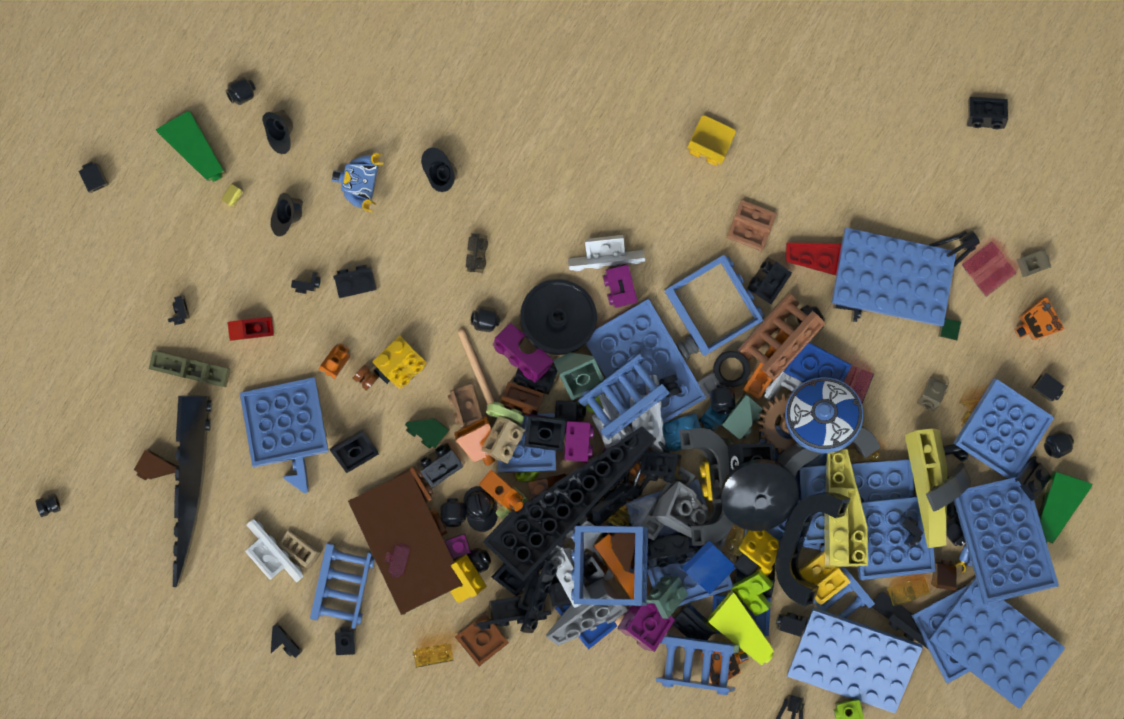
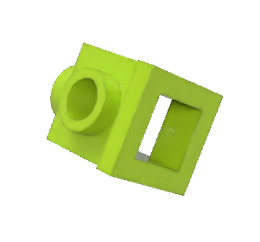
[833,699,864,719]

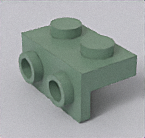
[647,576,688,619]

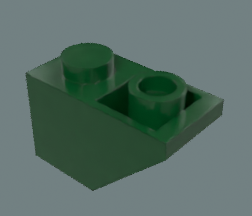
[405,418,449,449]

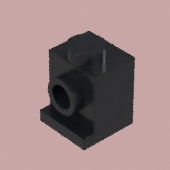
[583,552,608,585]
[776,612,806,637]

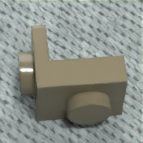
[1016,250,1051,277]
[917,377,948,411]

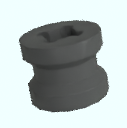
[677,336,699,359]

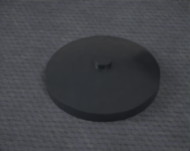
[520,279,597,355]
[720,459,799,531]

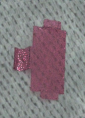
[384,543,410,578]

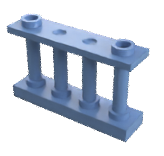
[578,354,670,440]
[310,542,375,629]
[814,543,875,618]
[656,634,739,695]

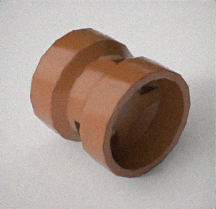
[352,364,379,391]

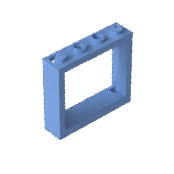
[664,255,764,356]
[571,526,648,606]

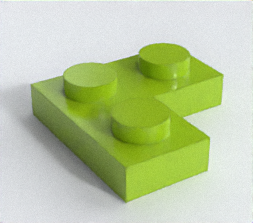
[731,570,773,616]

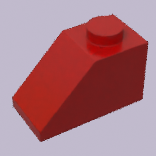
[227,317,274,341]

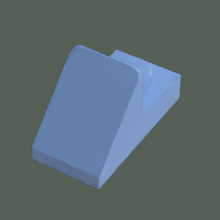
[283,457,309,493]

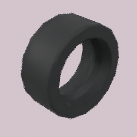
[713,351,750,387]

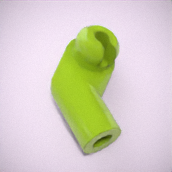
[515,471,541,482]

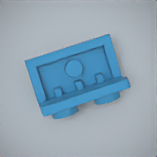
[662,413,701,452]

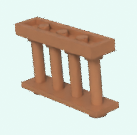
[738,293,826,381]

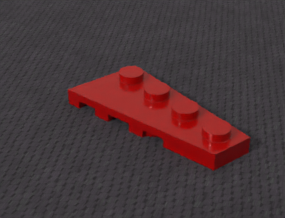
[786,243,841,276]

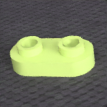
[486,402,524,426]

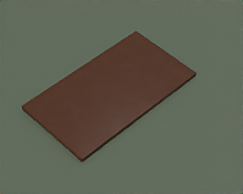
[348,471,463,615]

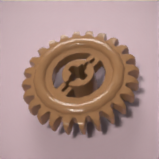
[757,393,796,455]

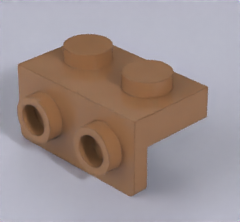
[447,384,483,427]

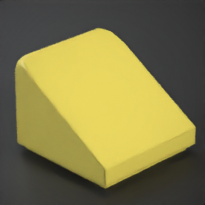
[222,184,243,207]

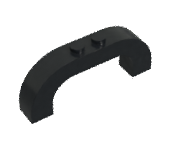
[775,492,850,607]

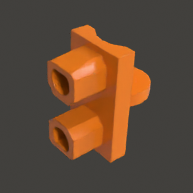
[319,344,350,379]

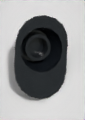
[262,110,293,154]
[421,147,457,192]
[270,193,303,237]
[463,486,497,532]

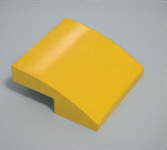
[799,550,851,605]

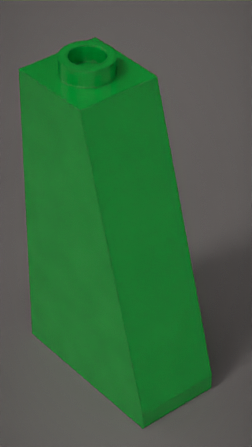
[156,111,226,182]
[1038,471,1093,544]

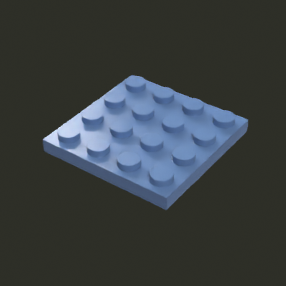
[240,377,329,468]
[953,378,1055,479]
[858,496,936,580]
[911,583,970,683]

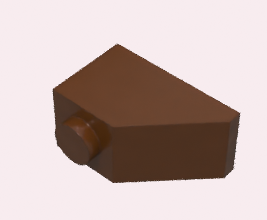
[134,449,177,480]
[528,473,566,499]
[610,533,635,574]
[931,559,957,591]

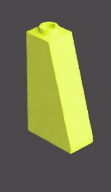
[707,590,774,665]

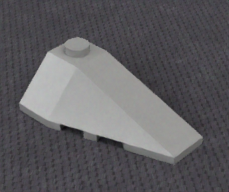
[652,482,728,551]
[546,578,628,646]

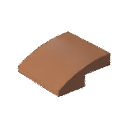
[726,200,777,252]

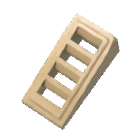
[277,530,321,568]

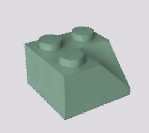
[553,352,604,401]
[721,394,763,440]

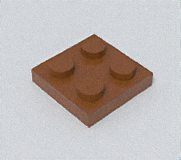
[455,613,509,667]

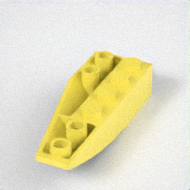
[905,428,948,548]
[824,449,868,567]

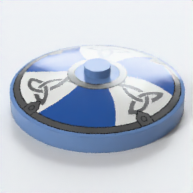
[785,377,863,453]

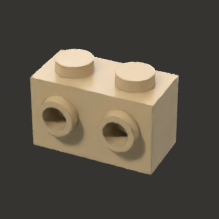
[481,416,525,464]

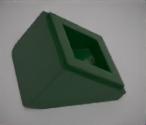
[938,318,961,340]

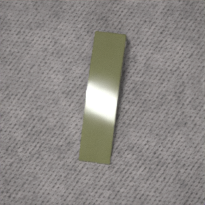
[149,350,231,387]

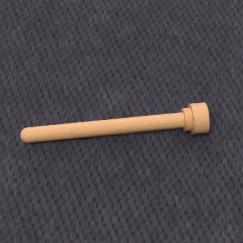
[458,329,497,417]

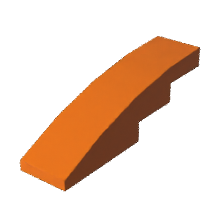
[743,325,796,399]
[593,534,650,599]

